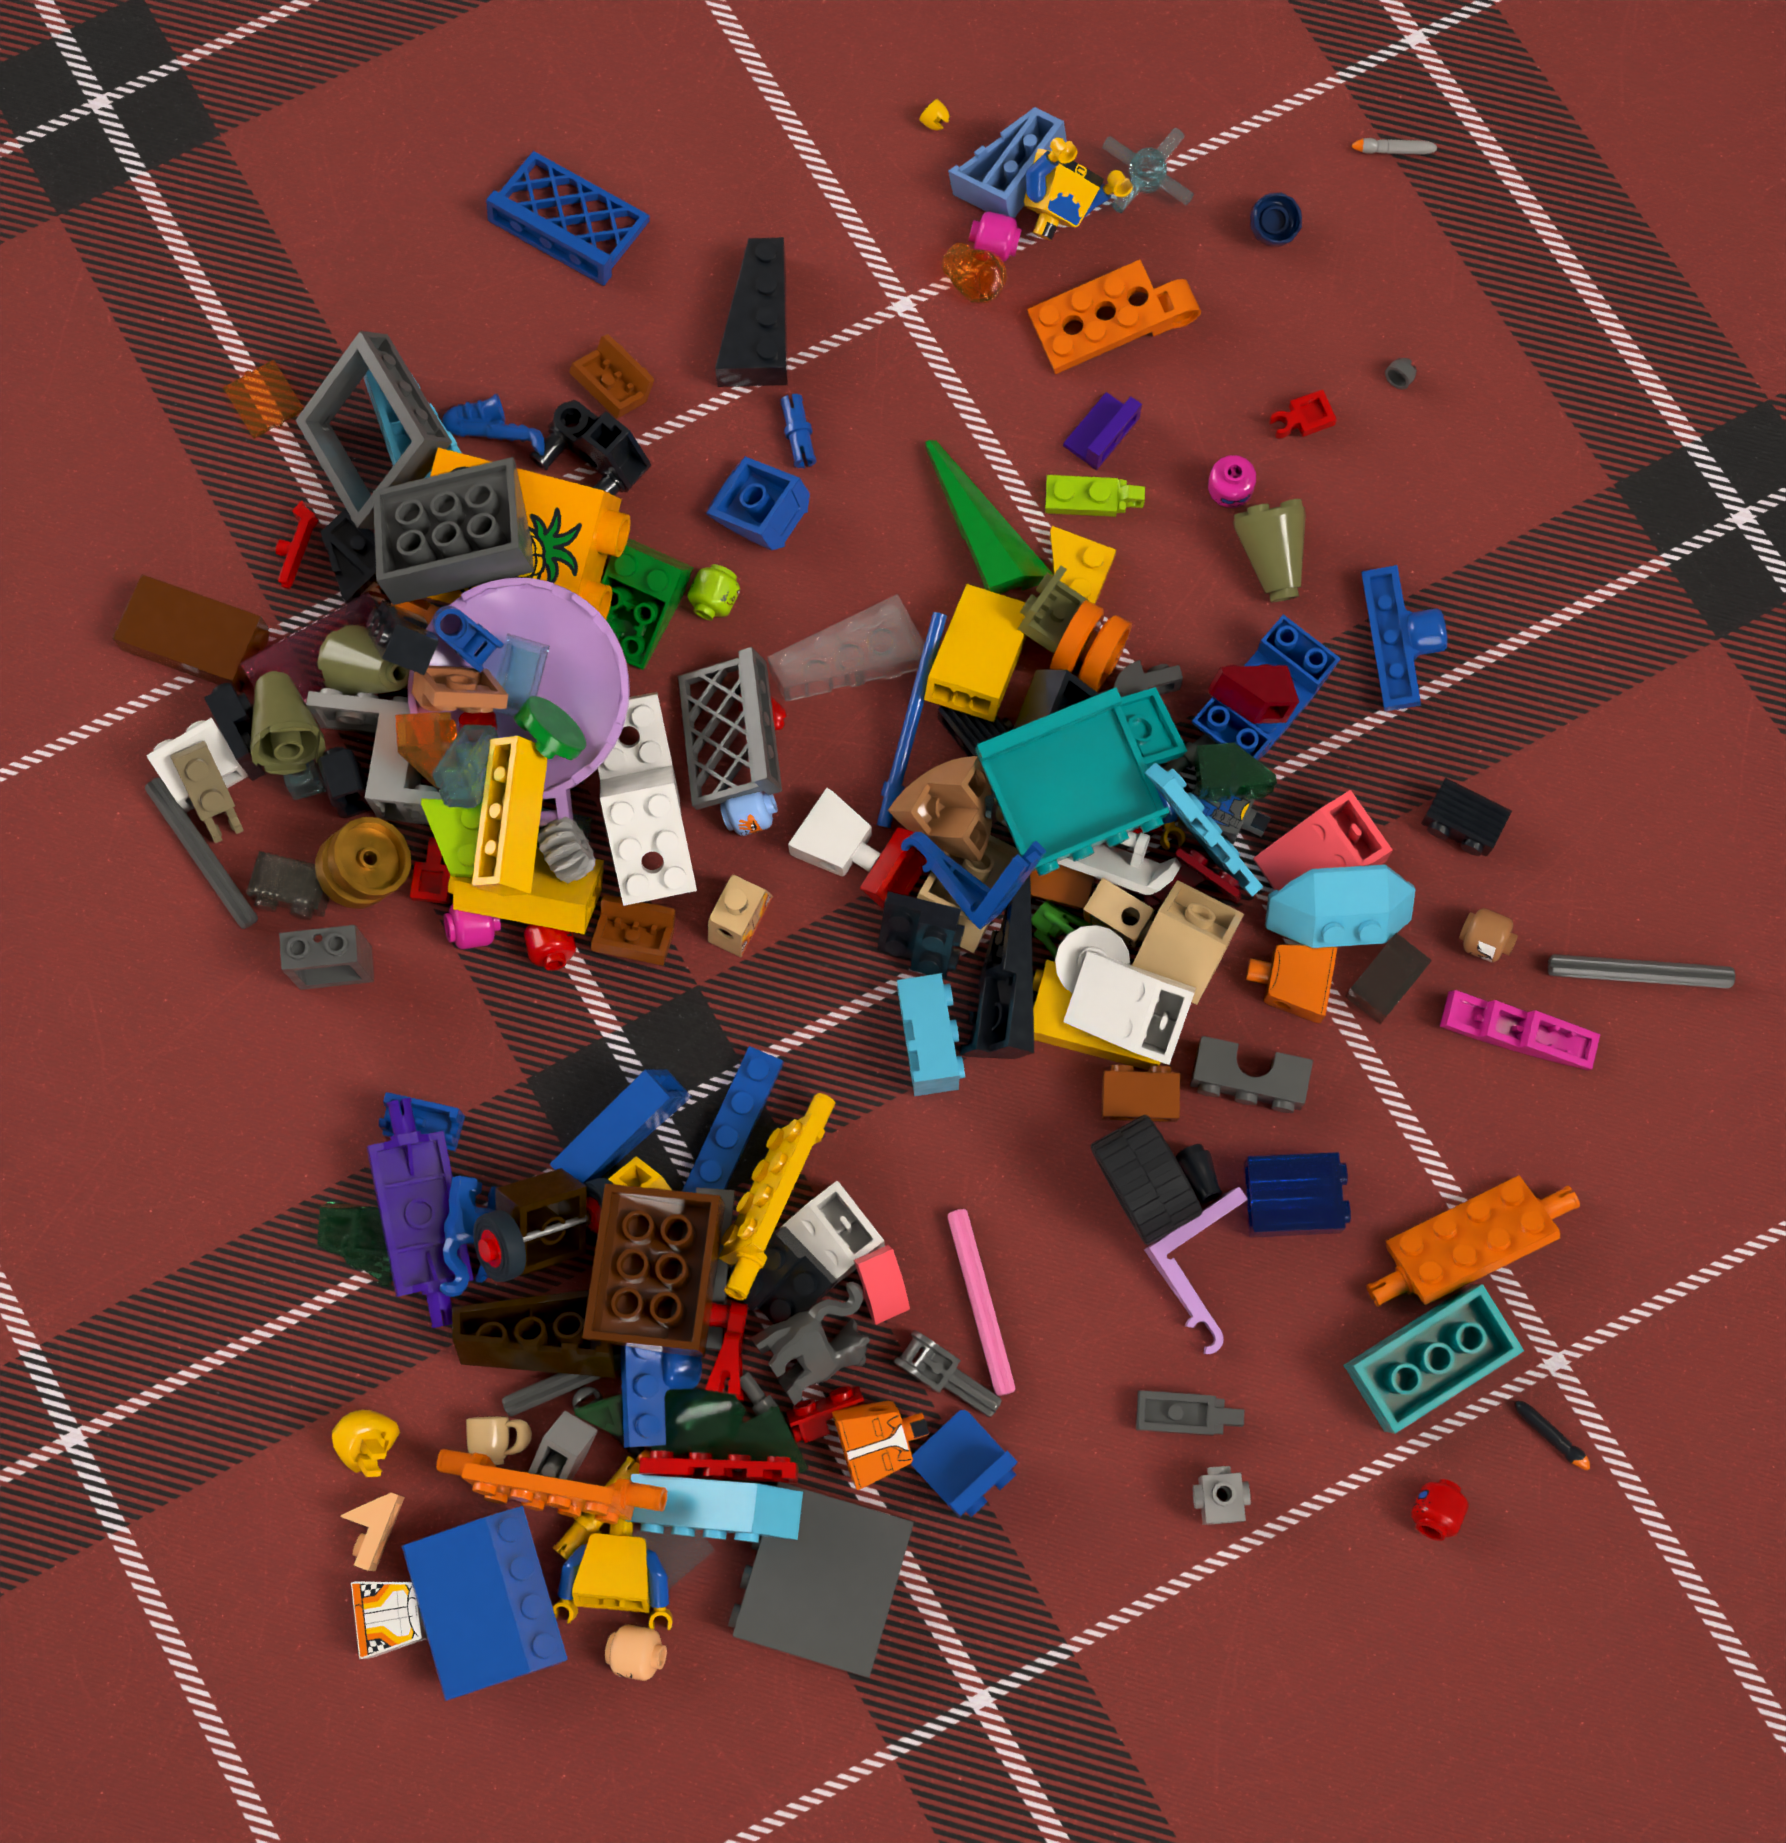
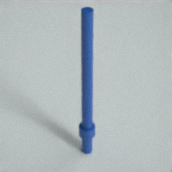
[876,612,947,828]

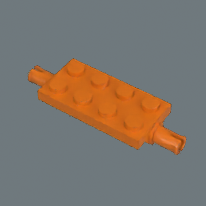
[1366,1175,1580,1307]
[437,1449,668,1524]

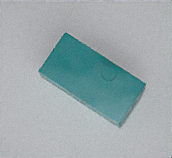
[1344,1284,1524,1434]

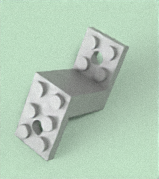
[306,688,480,825]

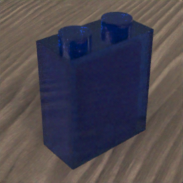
[1244,1152,1351,1238]

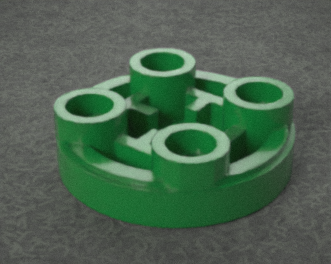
[514,696,586,760]

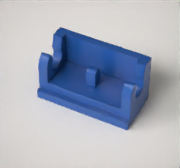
[379,1092,465,1152]

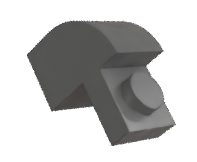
[1114,660,1183,697]

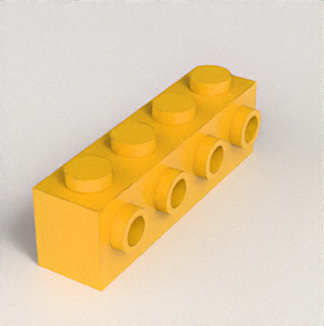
[472,736,548,896]

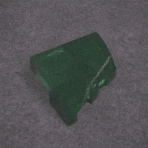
[317,1202,393,1287]
[651,1389,746,1458]

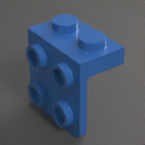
[911,1410,1018,1518]

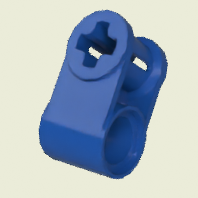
[432,606,504,673]

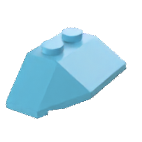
[1265,865,1416,948]

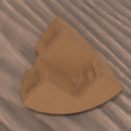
[888,756,992,862]

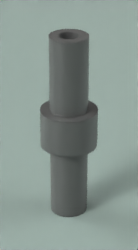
[1163,734,1216,774]
[740,1372,794,1444]

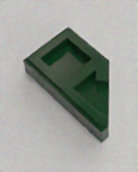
[574,1393,624,1437]

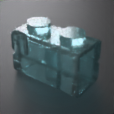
[432,725,499,808]

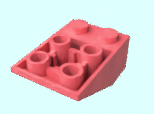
[1253,790,1393,890]

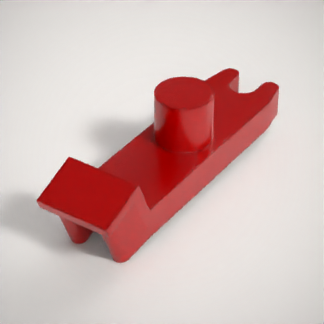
[276,500,319,589]

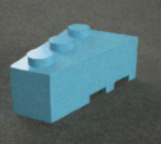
[897,973,965,1096]

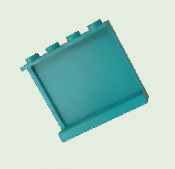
[975,687,1170,876]

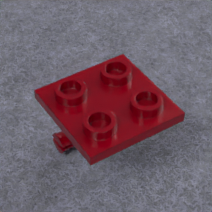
[1144,848,1241,911]

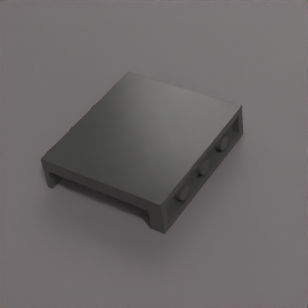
[728,1481,914,1678]

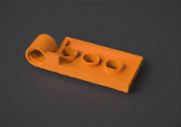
[1027,259,1201,374]

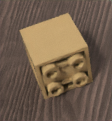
[1132,880,1244,1005]

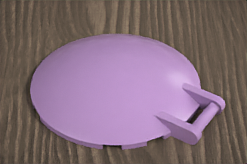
[408,578,630,827]

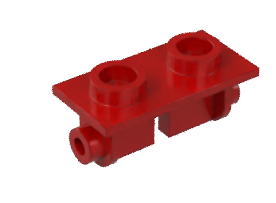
[786,1386,865,1443]

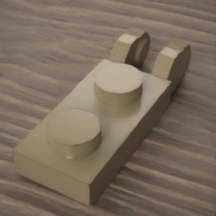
[170,740,244,844]

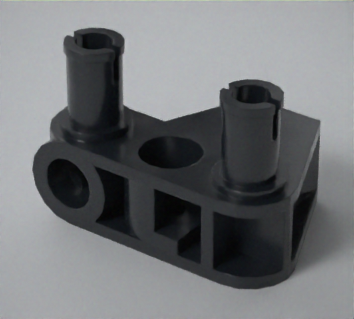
[529,400,651,496]

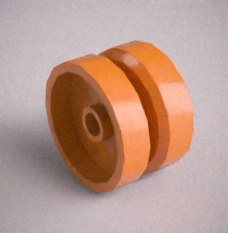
[1050,600,1132,692]

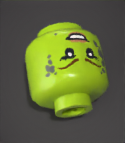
[687,564,740,621]

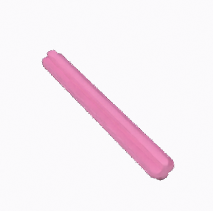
[948,1209,1015,1396]

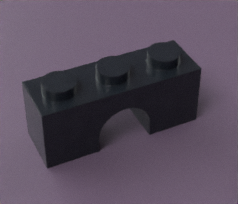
[366,600,439,675]

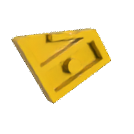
[1050,526,1116,604]

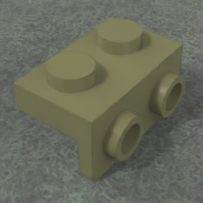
[1018,565,1088,653]

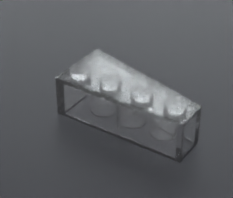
[768,594,925,702]

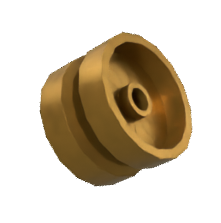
[315,817,411,909]

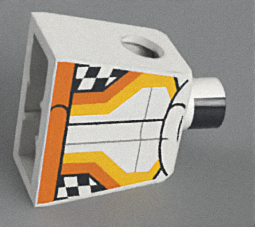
[351,1582,427,1659]

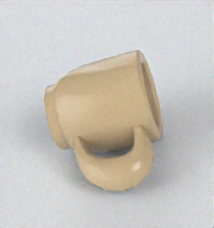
[466,1416,532,1465]

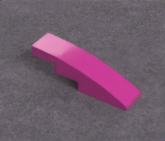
[1440,990,1600,1070]

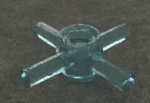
[1102,128,1194,213]

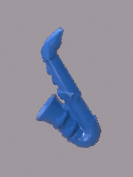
[442,394,545,455]

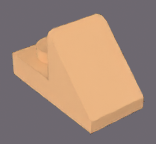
[340,1493,405,1572]

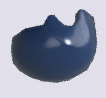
[1250,192,1302,247]

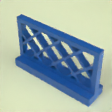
[486,151,650,286]

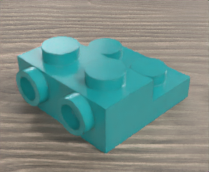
[1120,687,1187,769]

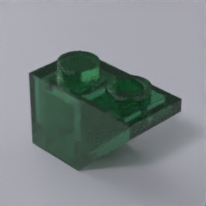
[1194,743,1277,803]

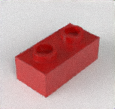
[860,827,927,908]

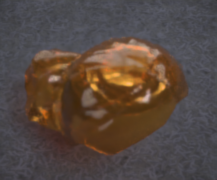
[941,243,1007,304]

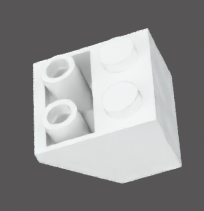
[146,718,248,812]

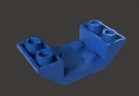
[1192,614,1341,768]

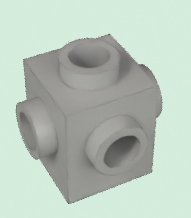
[1193,1466,1250,1525]

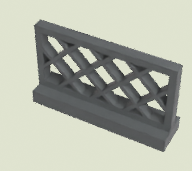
[678,647,782,810]

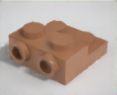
[411,666,508,713]

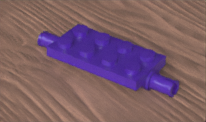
[366,1098,473,1328]

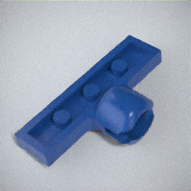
[1361,565,1448,712]
[620,1345,702,1448]

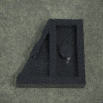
[320,508,377,605]

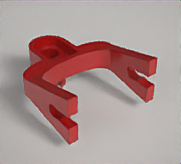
[705,1302,748,1401]

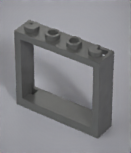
[295,331,452,529]

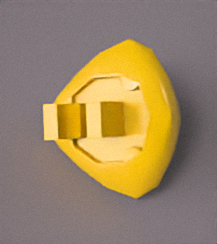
[332,1410,400,1477]

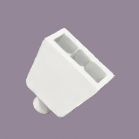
[788,788,881,876]

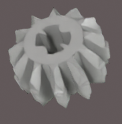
[538,816,596,884]

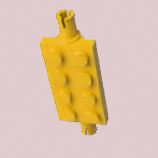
[719,1093,835,1300]

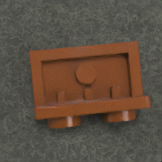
[569,334,654,419]
[591,895,675,966]

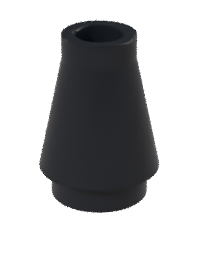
[1175,1144,1222,1203]

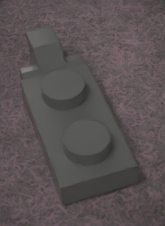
[1136,1390,1245,1436]

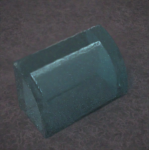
[494,633,550,717]

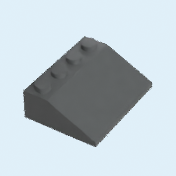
[373,457,534,605]

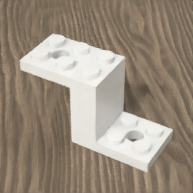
[598,692,697,906]

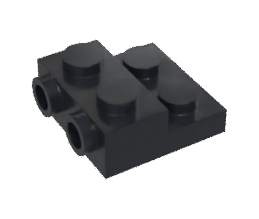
[204,683,265,781]
[877,891,965,979]
[726,1226,838,1324]

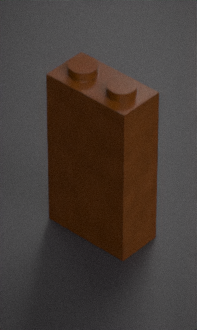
[112,574,269,693]

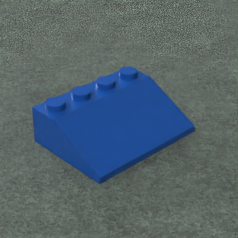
[402,1506,568,1701]

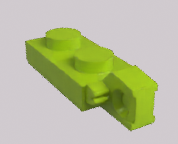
[1045,475,1145,517]

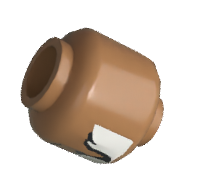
[1459,908,1518,962]

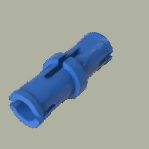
[780,394,817,468]

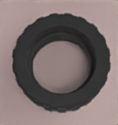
[1090,1114,1202,1245]

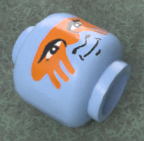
[720,791,778,836]

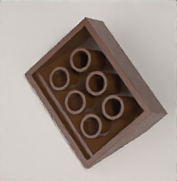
[582,1184,726,1357]

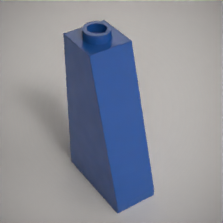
[550,1069,692,1184]

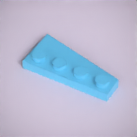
[1145,762,1263,897]

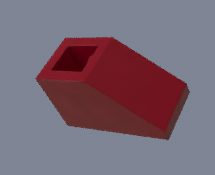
[1208,664,1299,724]

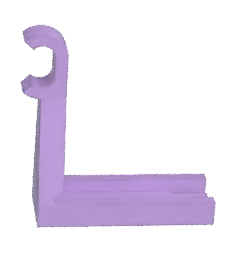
[1144,1187,1248,1354]

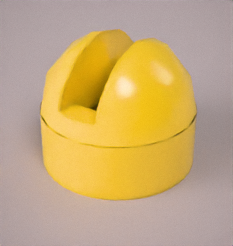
[919,99,949,131]

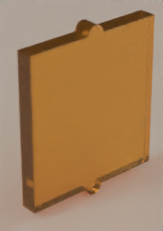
[223,359,304,439]

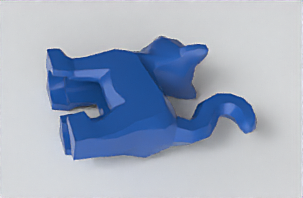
[440,1176,498,1297]

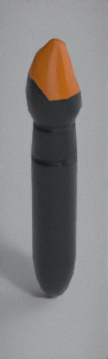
[1515,1401,1590,1470]

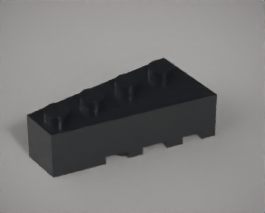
[715,237,788,387]

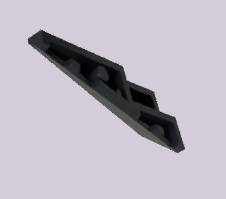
[959,875,1034,1059]

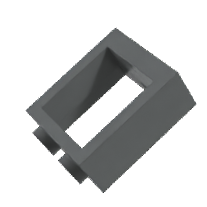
[279,925,374,990]

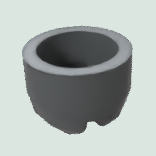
[1385,357,1417,389]
[572,1387,604,1409]

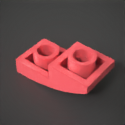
[854,1245,910,1325]

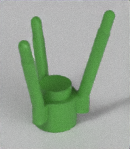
[1031,901,1092,959]

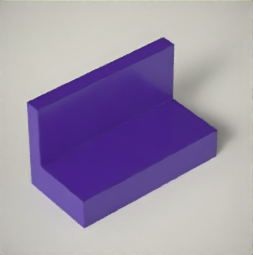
[1063,392,1142,470]

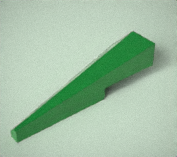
[925,440,1053,594]

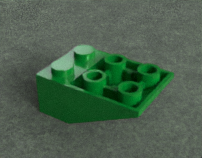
[601,538,694,670]

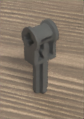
[893,1330,1002,1417]

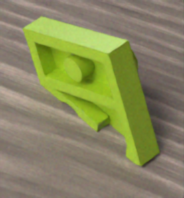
[421,798,482,878]

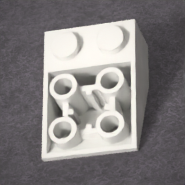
[1063,951,1196,1065]
[780,1180,885,1287]

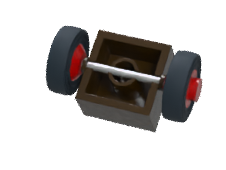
[473,1168,613,1282]

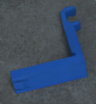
[901,832,1047,930]

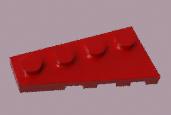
[639,1451,799,1483]

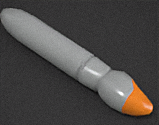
[1352,138,1437,155]

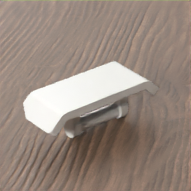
[1058,832,1181,895]

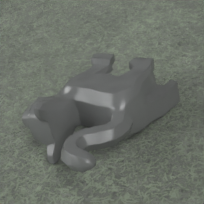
[751,1282,870,1405]

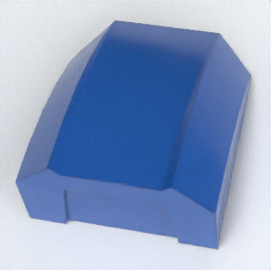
[706,456,810,550]

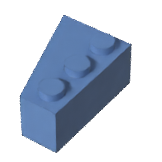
[948,107,1067,218]

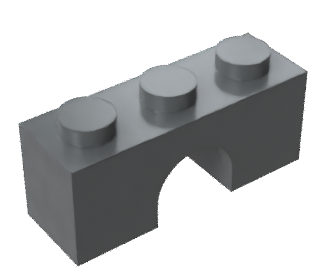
[1190,1036,1313,1113]

